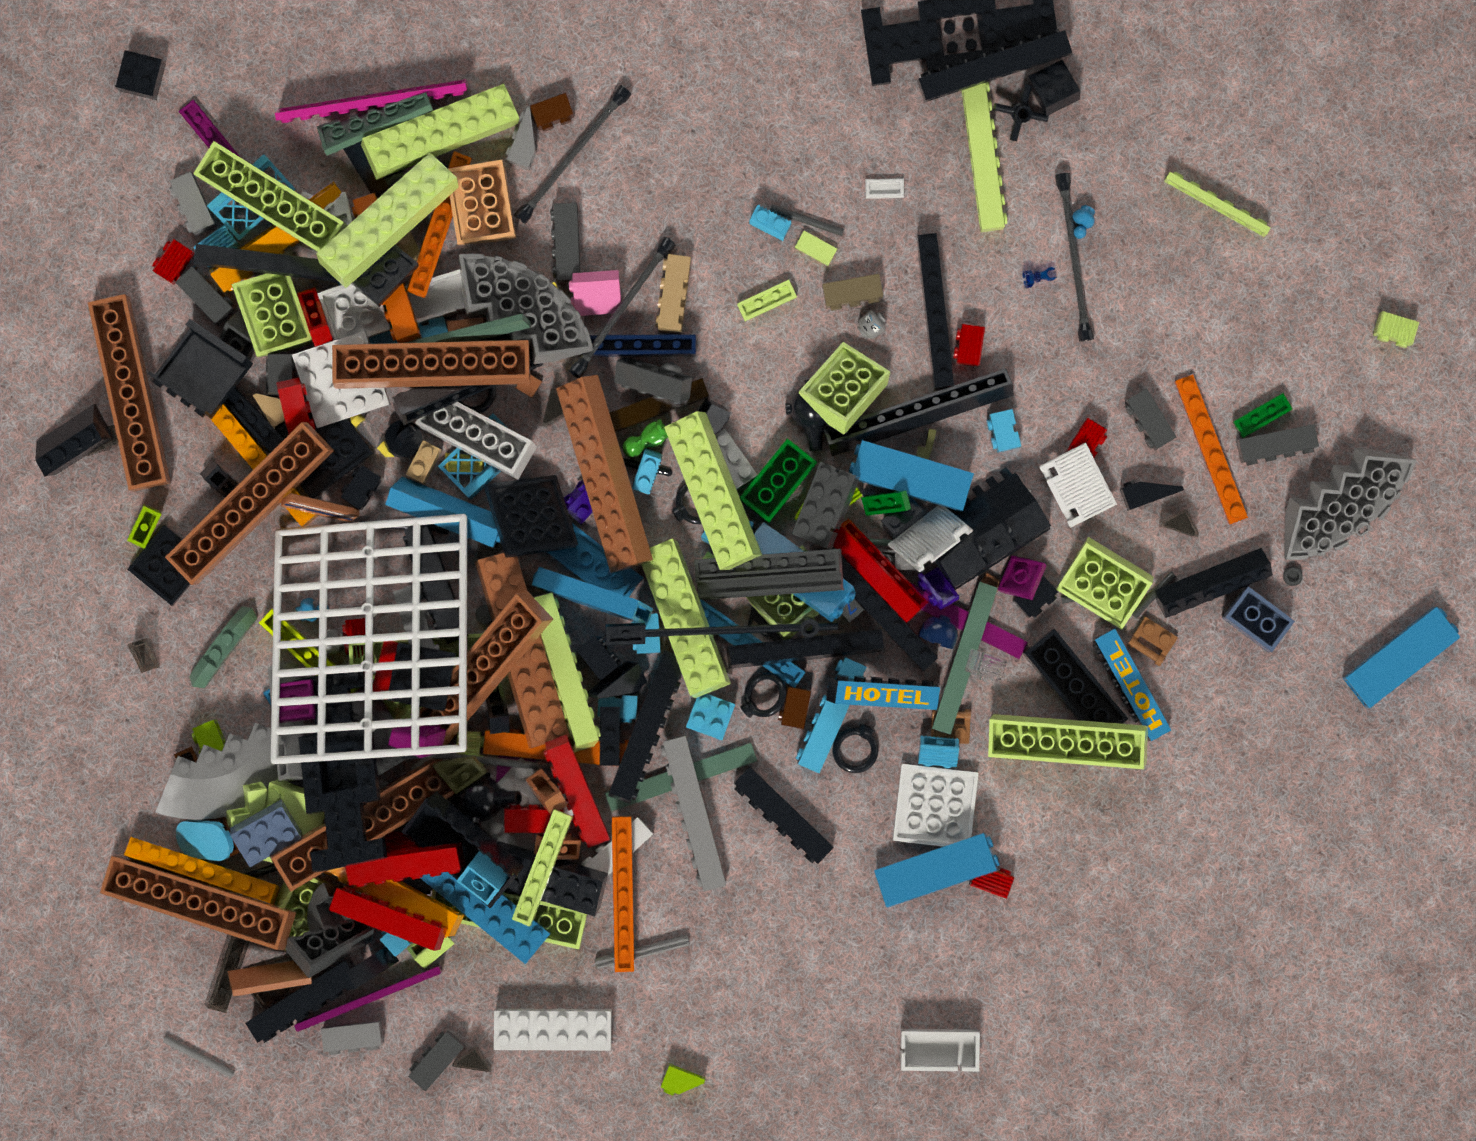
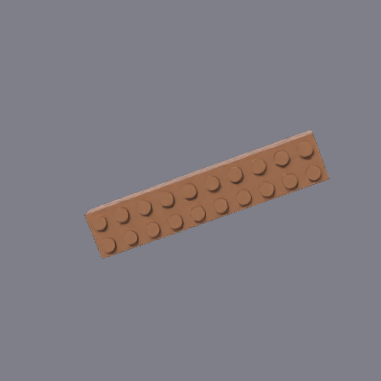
[87,294,171,492]
[332,340,530,389]
[556,375,653,573]
[165,422,334,585]
[475,553,570,749]
[419,591,553,758]
[269,757,455,892]
[100,856,296,950]

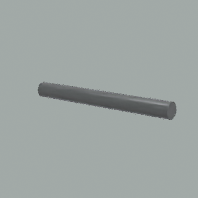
[770,204,844,236]

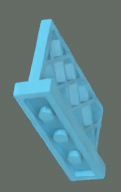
[207,154,296,241]
[438,413,507,500]

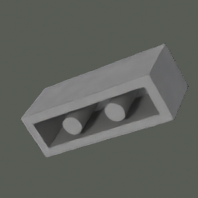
[169,171,217,236]
[321,1020,383,1055]

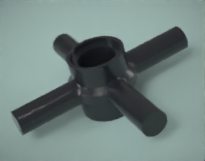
[993,84,1049,142]

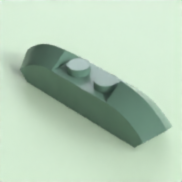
[189,607,257,688]

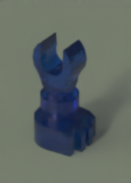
[1022,267,1057,288]

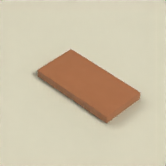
[228,961,312,996]

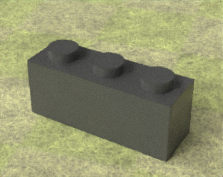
[175,267,235,325]
[1124,388,1177,450]
[408,1030,465,1092]

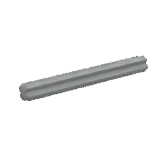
[595,935,689,969]

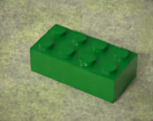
[740,438,817,524]

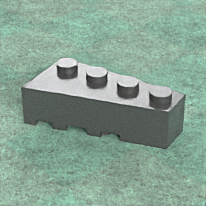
[286,919,374,978]

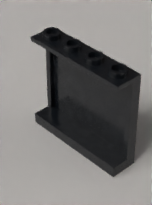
[148,319,253,419]

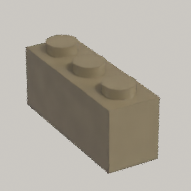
[822,274,883,311]

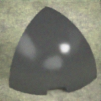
[307,883,350,932]

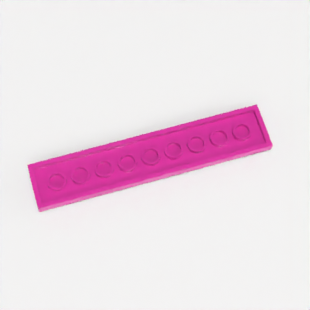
[275,79,468,123]

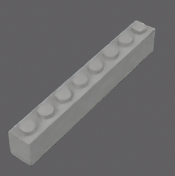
[660,735,726,892]

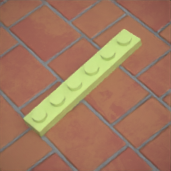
[1164,172,1270,237]
[512,809,573,927]

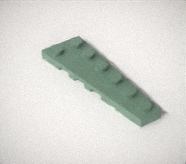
[316,93,433,156]

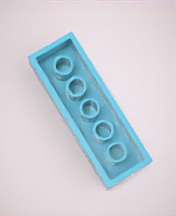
[795,657,867,773]

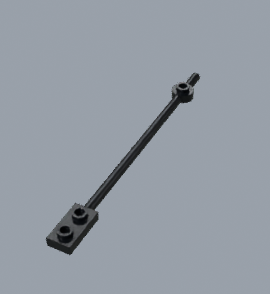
[605,617,838,645]

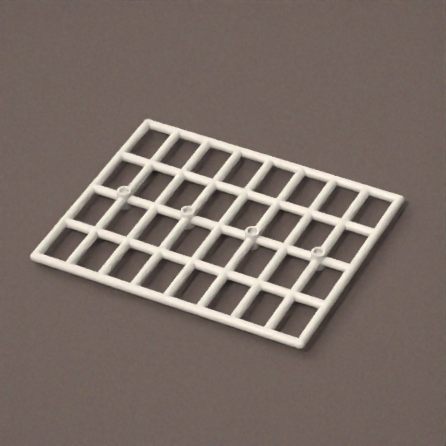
[270,514,467,764]

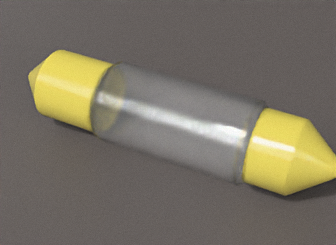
[350,414,394,457]

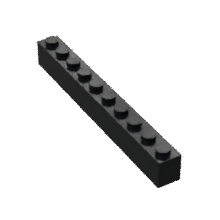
[823,368,1014,456]

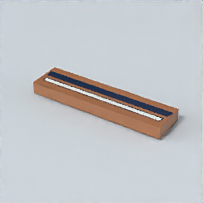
[281,493,360,522]

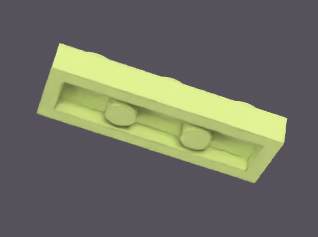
[737,280,797,322]

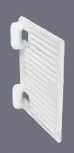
[1039,443,1117,528]
[888,505,973,572]

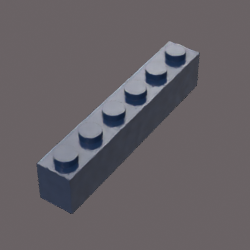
[580,335,696,357]

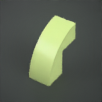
[226,782,267,828]

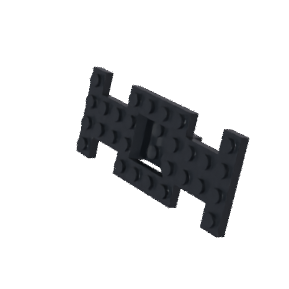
[861,0,1061,86]
[292,672,387,872]

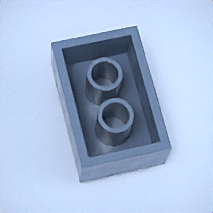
[1222,586,1295,653]
[230,799,302,867]

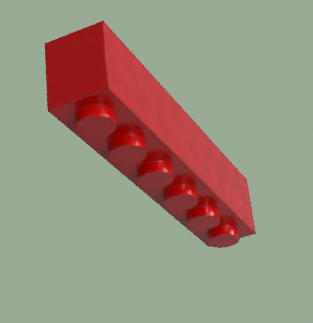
[833,518,928,623]
[543,734,610,848]
[345,842,466,887]
[329,885,448,951]

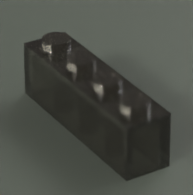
[204,934,250,1013]

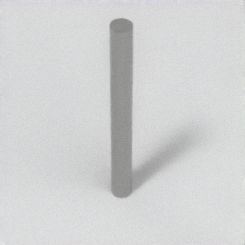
[163,1035,235,1078]

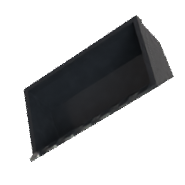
[935,467,1051,590]
[402,792,525,908]

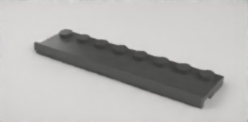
[694,549,844,600]

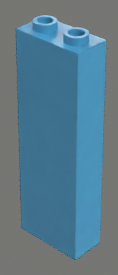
[848,440,974,512]
[385,476,501,547]
[754,522,856,622]
[532,567,653,627]
[1343,607,1461,709]
[874,833,1000,908]

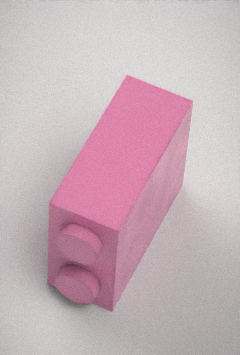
[569,270,622,316]

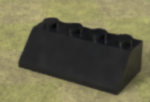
[343,141,404,198]
[35,404,114,477]

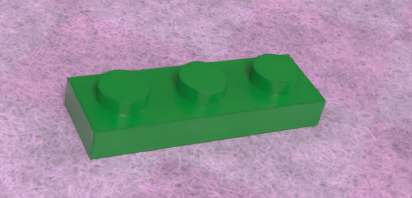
[1232,393,1293,438]
[861,490,911,516]

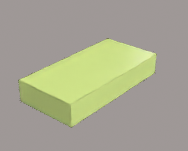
[795,231,837,266]

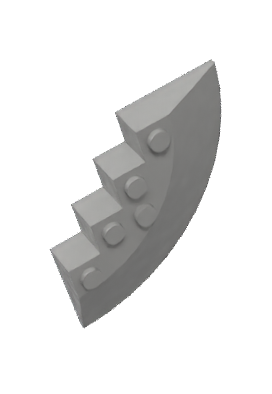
[459,254,593,364]
[1284,448,1416,560]
[155,723,278,820]

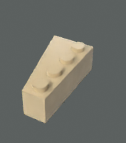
[655,254,691,335]

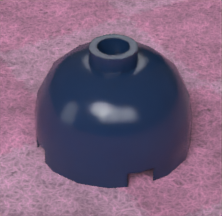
[918,614,958,649]

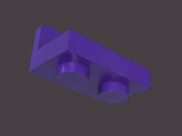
[564,480,592,525]
[917,567,959,610]

